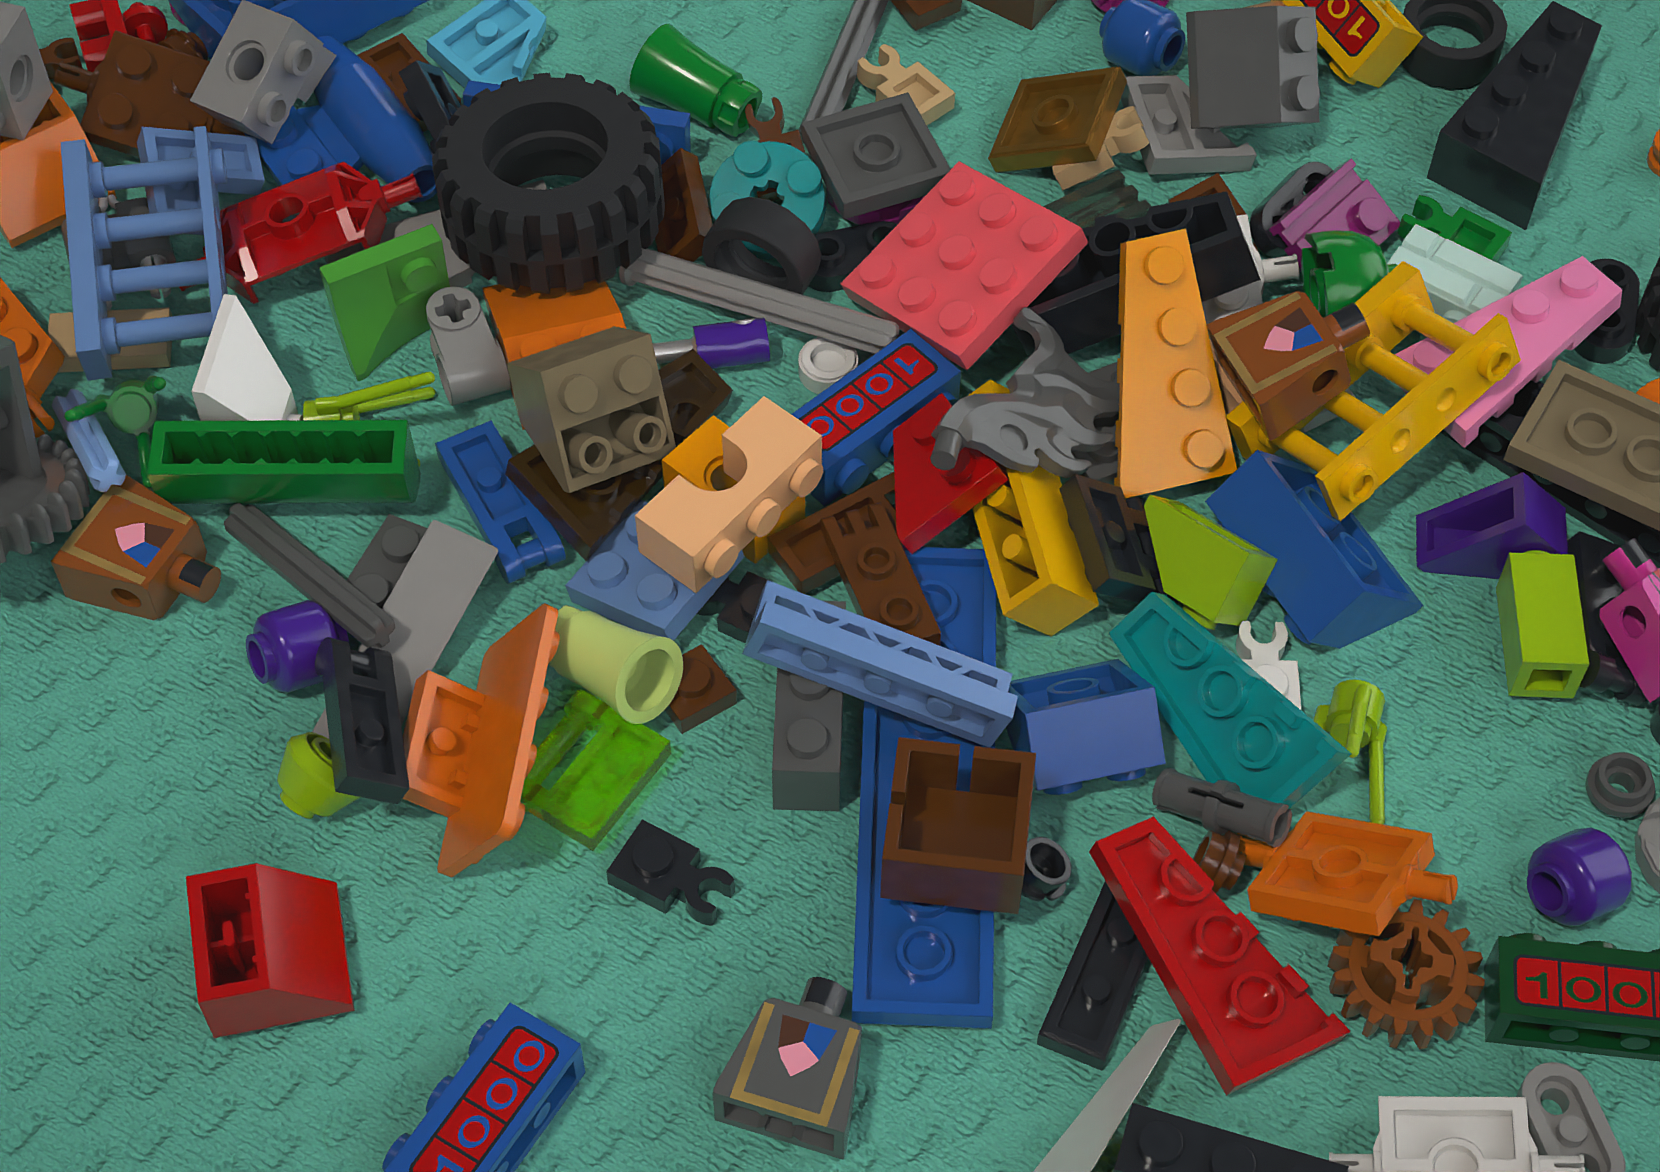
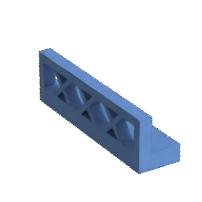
[742,580,1018,748]

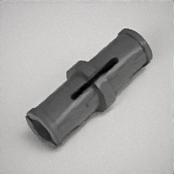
[1152,768,1292,847]

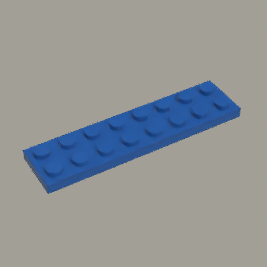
[851,546,996,1029]

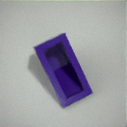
[1416,472,1568,579]

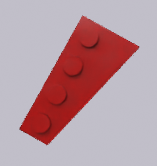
[1089,816,1351,1096]

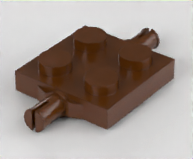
[54,30,245,158]

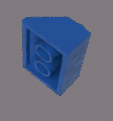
[1205,450,1423,649]

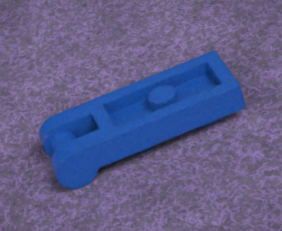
[435,420,566,584]

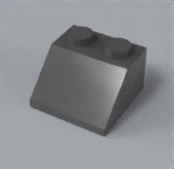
[1186,6,1320,129]

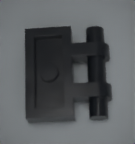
[1059,474,1178,605]

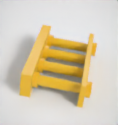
[1226,261,1521,521]

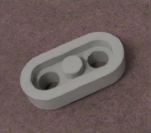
[1516,1062,1626,1172]

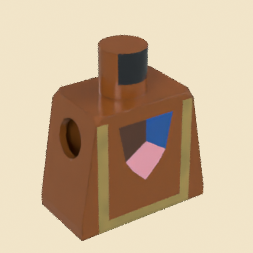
[1206,291,1370,441]
[51,475,221,620]

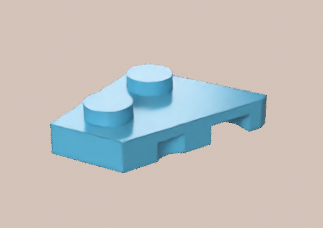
[427,0,546,88]

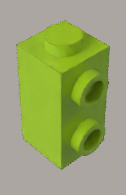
[1496,550,1589,698]

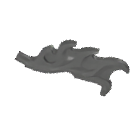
[930,307,1120,478]

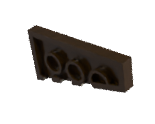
[505,349,733,561]

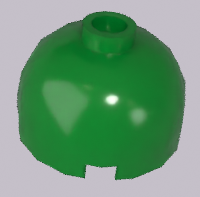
[1301,230,1397,317]

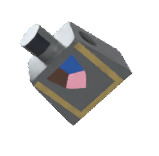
[713,977,862,1160]

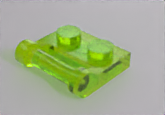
[520,690,671,851]

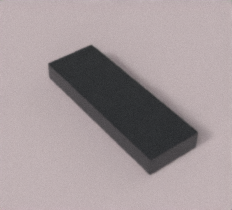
[1037,881,1149,1071]

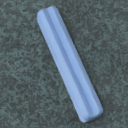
[52,389,126,492]

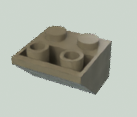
[506,326,676,493]

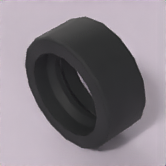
[1401,0,1508,89]
[702,197,822,295]

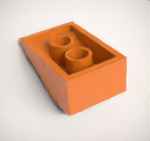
[482,279,626,430]

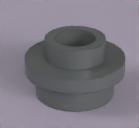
[1585,752,1655,818]

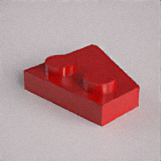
[893,393,1009,554]

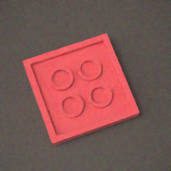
[841,161,1088,370]

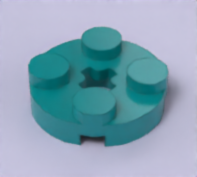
[709,140,827,259]

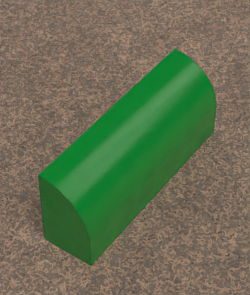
[147,420,421,504]

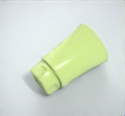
[548,605,683,724]

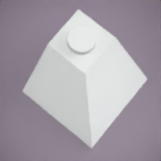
[191,294,303,421]

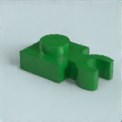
[1398,195,1512,262]

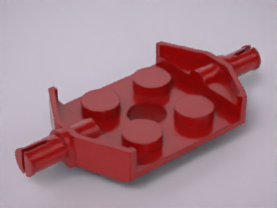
[179,162,423,304]

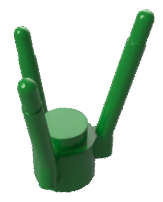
[64,376,166,488]

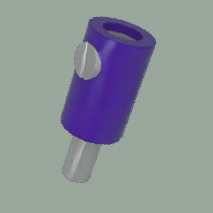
[653,317,770,369]

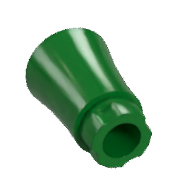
[629,23,763,137]

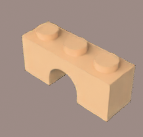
[635,396,823,593]

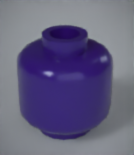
[246,600,349,693]
[1527,828,1632,926]

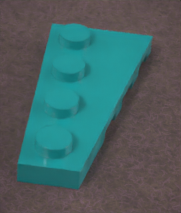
[1108,592,1352,837]

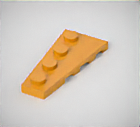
[1114,229,1237,499]

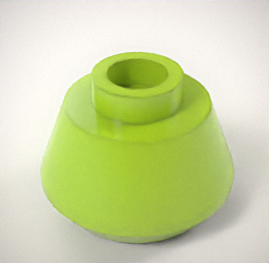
[277,732,360,819]

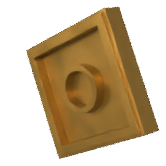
[988,67,1127,172]

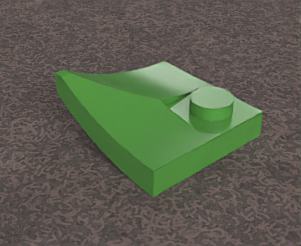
[319,224,450,381]

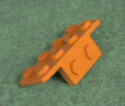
[402,603,560,878]

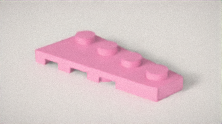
[1395,256,1623,448]

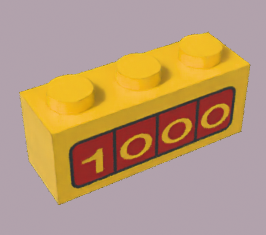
[1271,0,1424,88]

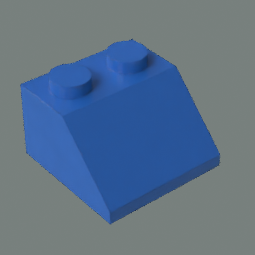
[1006,659,1166,795]

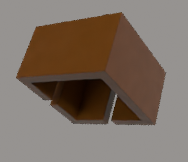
[880,737,1036,914]

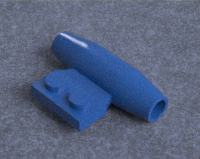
[244,36,437,203]

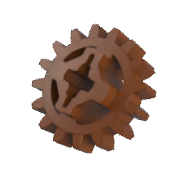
[1327,899,1485,1049]

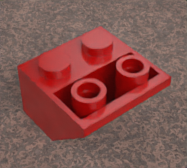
[186,863,355,1038]

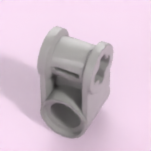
[426,286,511,406]

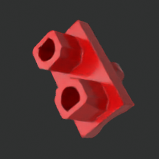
[69,0,168,72]

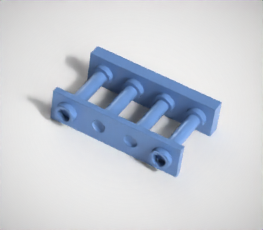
[60,126,228,380]

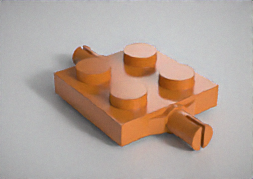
[1238,811,1458,936]

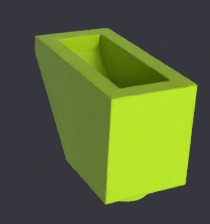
[1144,494,1278,630]

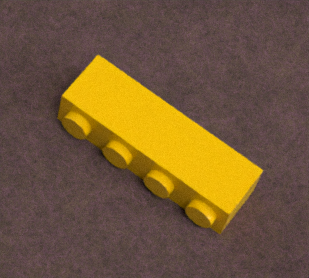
[966,379,1099,636]

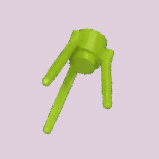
[303,372,436,467]
[1314,680,1387,825]

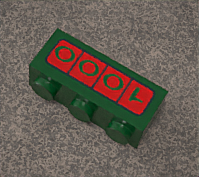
[1484,933,1660,1062]

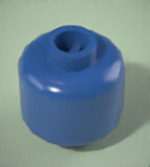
[1099,0,1185,76]

